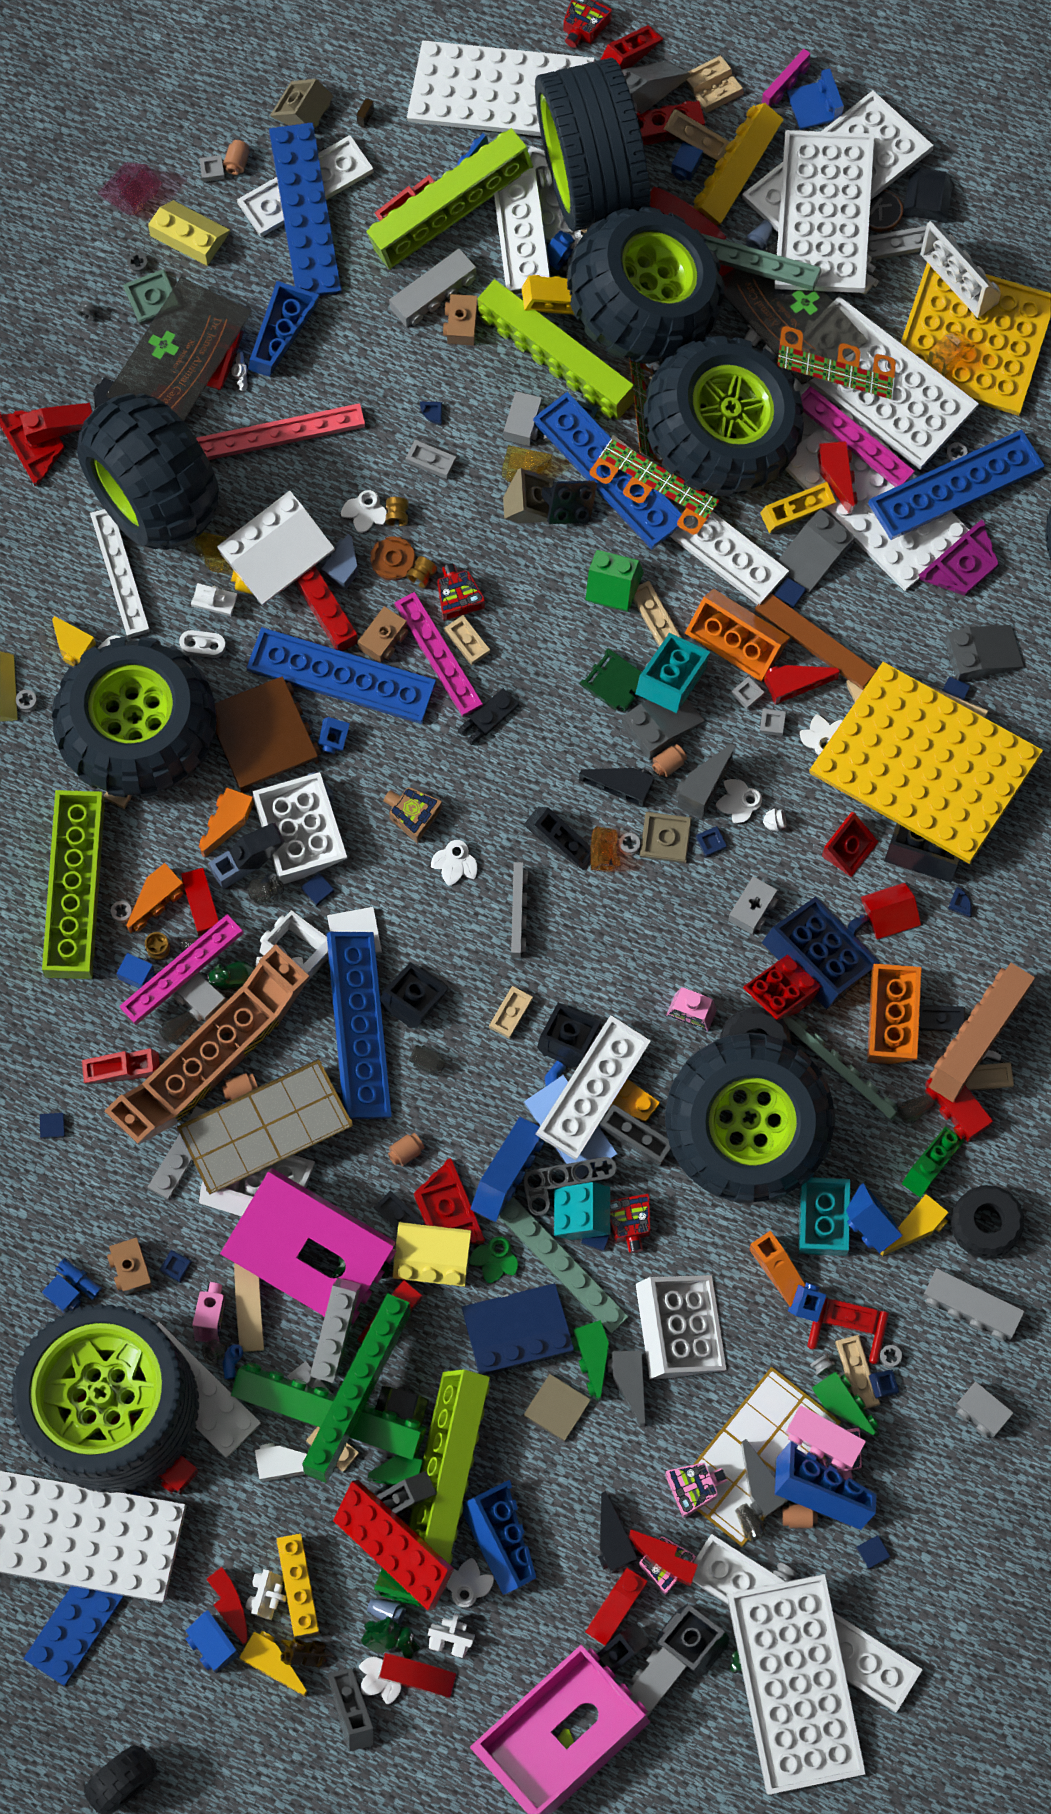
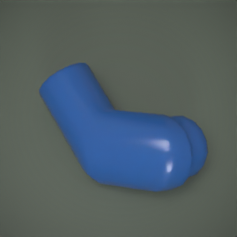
[544,1061,566,1086]
[222,1344,243,1380]

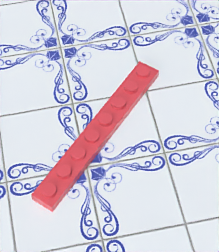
[196,403,365,460]

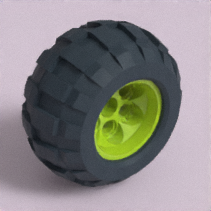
[567,206,724,364]
[77,393,219,550]
[52,636,217,798]
[665,1033,835,1203]

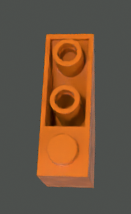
[199,788,254,857]
[127,863,185,933]
[749,1230,808,1307]

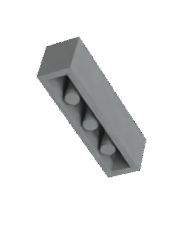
[389,249,476,327]
[922,1268,1024,1342]
[310,1278,361,1383]
[629,1647,686,1717]

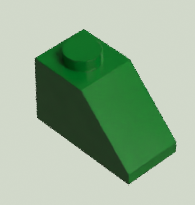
[367,1455,423,1486]

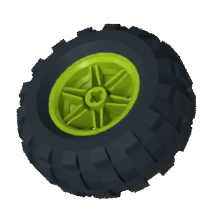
[644,336,804,496]

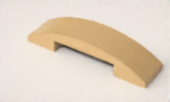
[234,1263,264,1352]

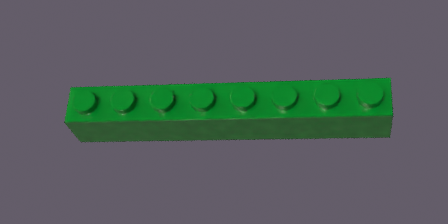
[302,1293,411,1483]
[231,1363,427,1460]

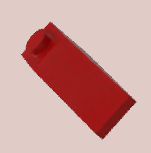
[600,25,663,70]
[20,402,93,445]
[764,665,840,705]
[585,1568,648,1646]

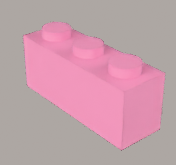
[785,1405,866,1470]

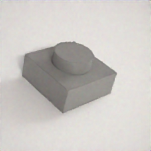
[199,155,225,182]
[731,677,764,710]
[759,709,786,736]

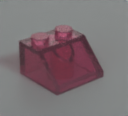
[97,162,163,215]

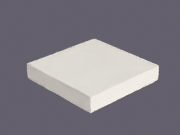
[327,907,382,954]

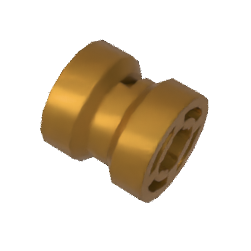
[385,497,409,526]
[406,556,438,588]
[145,932,170,960]

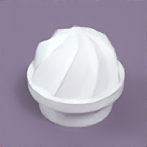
[763,808,786,832]

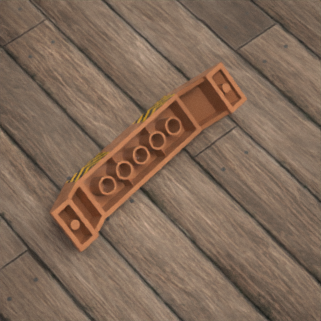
[104,944,310,1145]

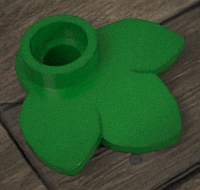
[470,1237,518,1284]

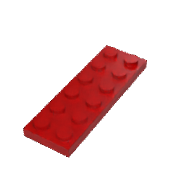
[333,1480,454,1611]

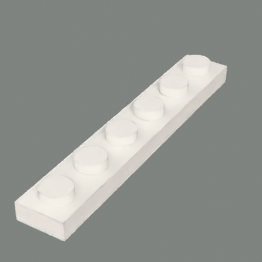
[90,509,150,638]

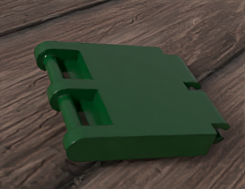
[579,648,642,712]

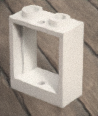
[260,910,329,980]

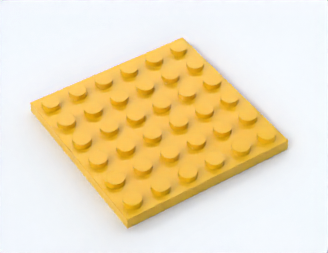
[901,262,1051,416]

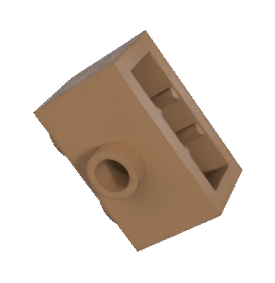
[443,294,478,346]
[358,606,408,663]
[107,1237,153,1296]

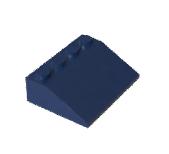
[762,896,880,1010]
[461,1283,574,1376]

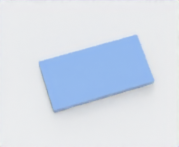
[523,1075,617,1179]

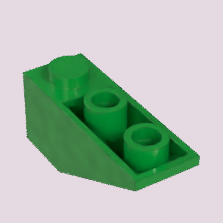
[901,1126,965,1198]
[571,1320,609,1402]
[812,1371,880,1436]

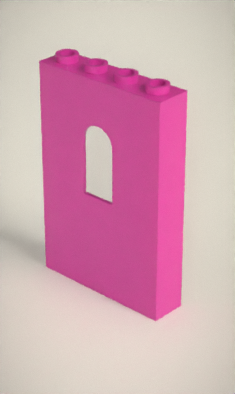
[220,1168,397,1325]
[470,1645,650,1814]

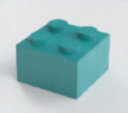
[554,1182,610,1240]

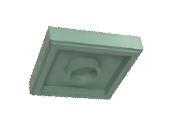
[123,269,181,324]

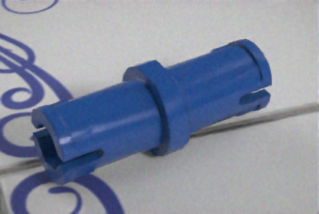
[55,1258,102,1300]

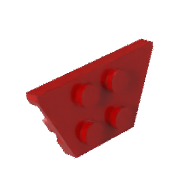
[0,410,65,487]
[414,1158,485,1244]

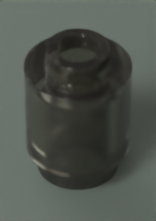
[409,1045,446,1076]

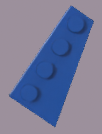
[248,281,319,377]
[470,1117,545,1222]
[775,1441,876,1530]
[462,1479,536,1595]

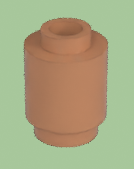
[223,140,250,175]
[652,744,687,777]
[222,1073,258,1103]
[388,1133,424,1167]
[782,1504,818,1529]

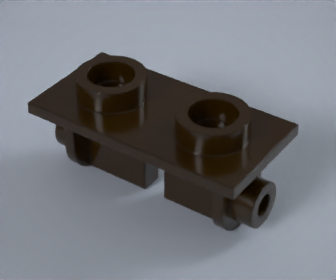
[280,1638,334,1667]

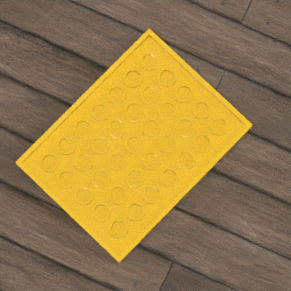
[809,662,1043,864]

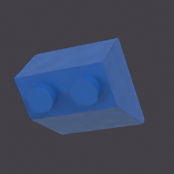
[846,1183,902,1253]
[185,1610,240,1673]

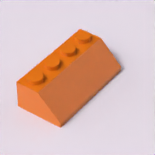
[685,589,790,682]
[867,964,921,1064]

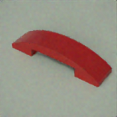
[650,187,727,240]

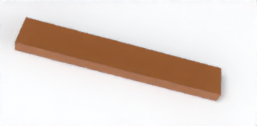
[755,593,877,690]

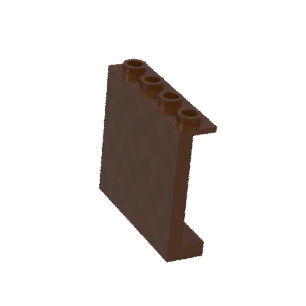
[215,676,321,794]

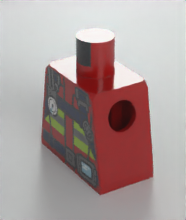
[563,0,612,48]
[437,564,485,621]
[610,1194,650,1253]

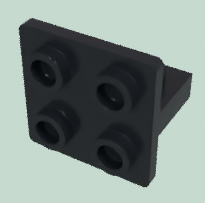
[541,480,597,524]

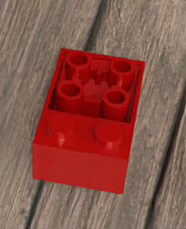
[743,954,821,1020]

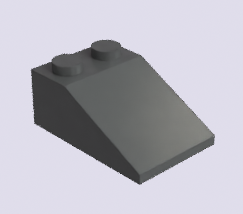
[622,61,691,115]
[777,509,855,594]
[945,625,1024,682]
[622,699,705,760]
[675,744,735,819]

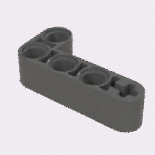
[524,1157,617,1215]

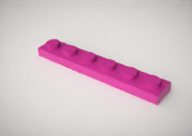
[801,386,914,487]
[394,592,483,717]
[119,914,244,1025]

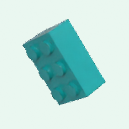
[635,633,710,713]
[798,1177,850,1256]

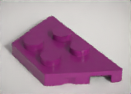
[919,519,999,596]

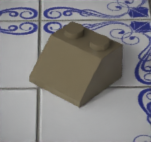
[270,79,334,129]

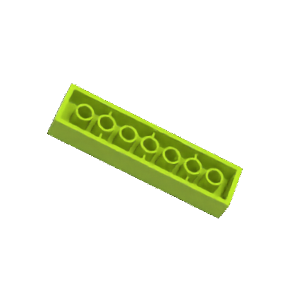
[366,128,533,270]
[477,279,634,420]
[42,790,105,979]
[408,1369,490,1564]

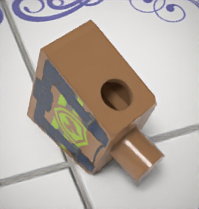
[383,787,442,843]

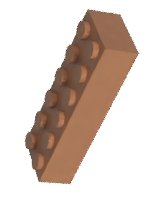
[929,963,1035,1102]

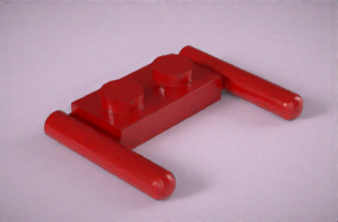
[807,1298,889,1364]

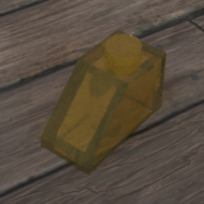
[927,330,975,376]
[502,445,552,483]
[191,532,230,573]

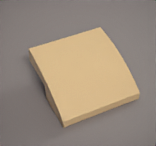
[685,56,744,113]

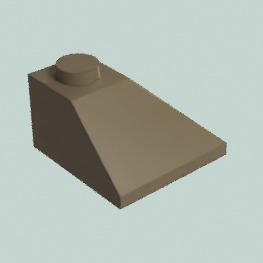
[503,468,553,523]

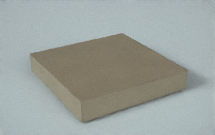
[640,812,692,863]
[524,1374,591,1442]

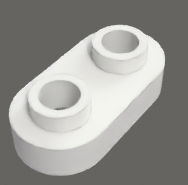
[179,630,226,658]

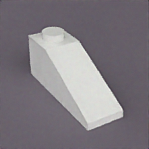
[255,1443,307,1482]

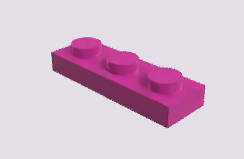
[762,49,811,107]

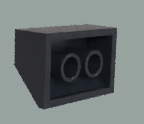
[884,823,959,883]

